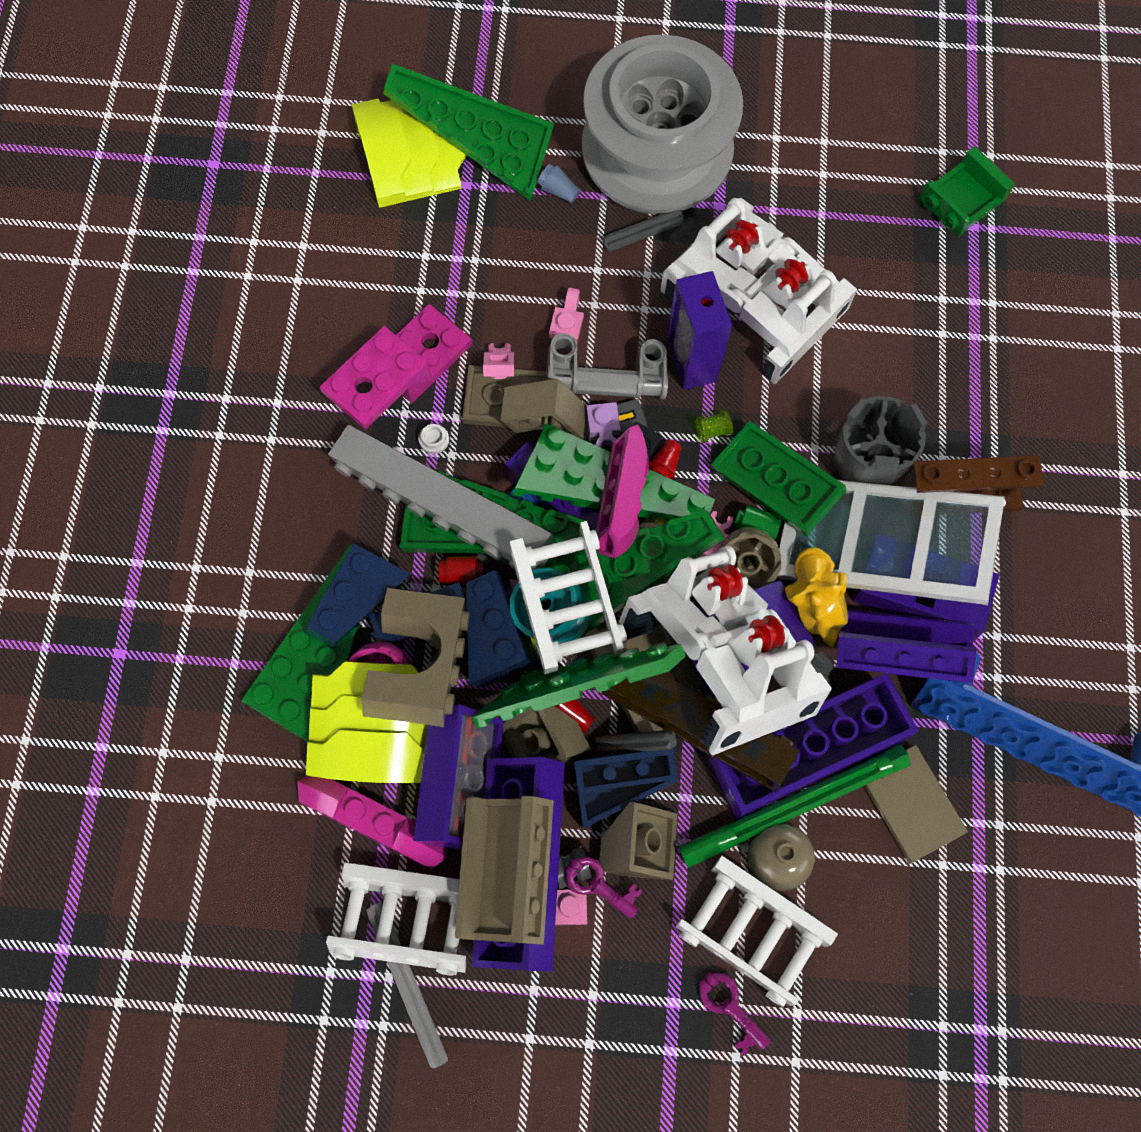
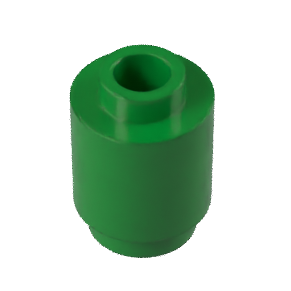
[733,505,782,540]

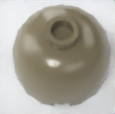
[719,527,781,589]
[747,824,815,892]

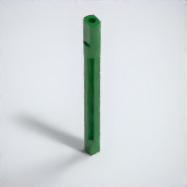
[678,744,911,868]

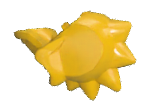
[785,547,848,647]

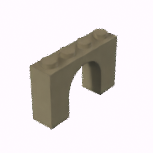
[361,588,470,727]

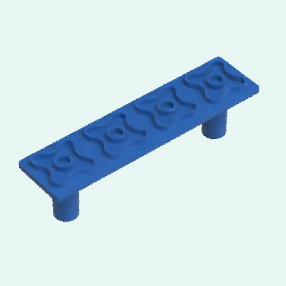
[911,653,1141,817]

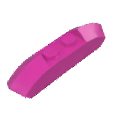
[596,425,649,558]
[297,776,447,869]

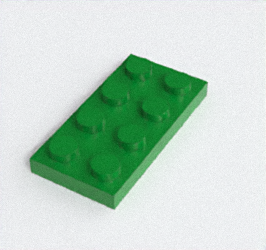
[711,421,847,537]

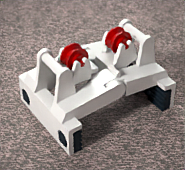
[660,197,857,384]
[618,546,832,755]

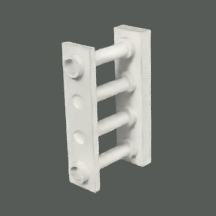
[510,521,627,674]
[676,856,838,1007]
[326,863,466,976]

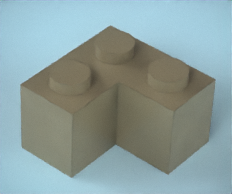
[501,378,586,439]

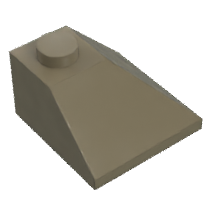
[502,706,591,767]
[600,802,678,880]

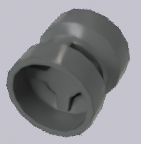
[558,846,592,889]

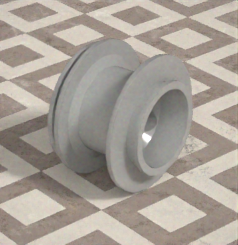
[582,35,743,215]

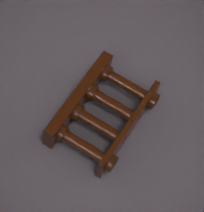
[897,455,1045,518]

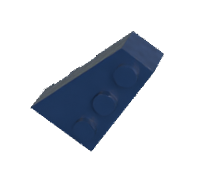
[306,543,411,648]
[467,570,539,688]
[572,748,678,829]

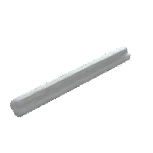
[367,902,448,1068]

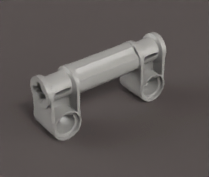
[546,333,668,400]

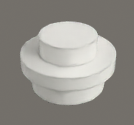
[418,424,449,454]

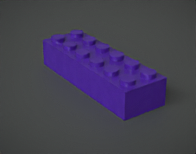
[708,673,919,820]
[472,757,565,972]

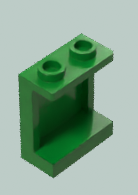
[919,146,1015,237]

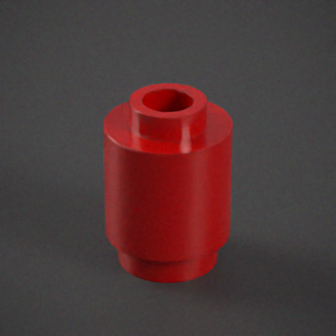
[438,556,485,587]

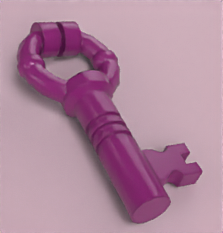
[564,857,643,919]
[699,972,771,1056]

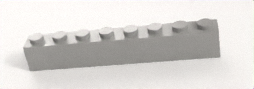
[328,424,557,571]

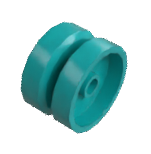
[510,568,591,644]

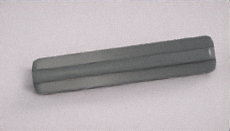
[603,210,684,252]
[595,730,677,754]

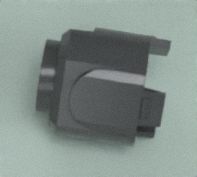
[833,396,927,486]

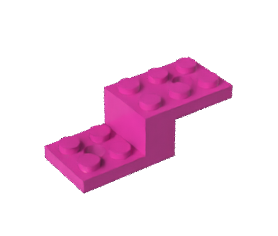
[320,304,473,430]

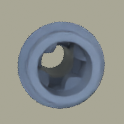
[537,164,581,204]

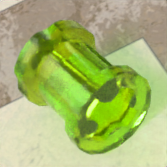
[695,409,733,443]

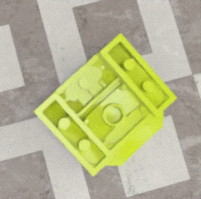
[351,98,467,208]
[306,661,428,783]

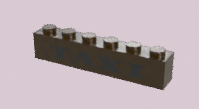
[602,652,800,793]

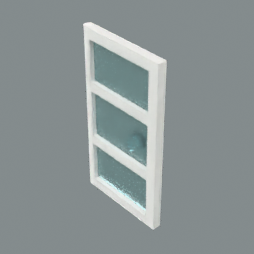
[777,480,1006,605]

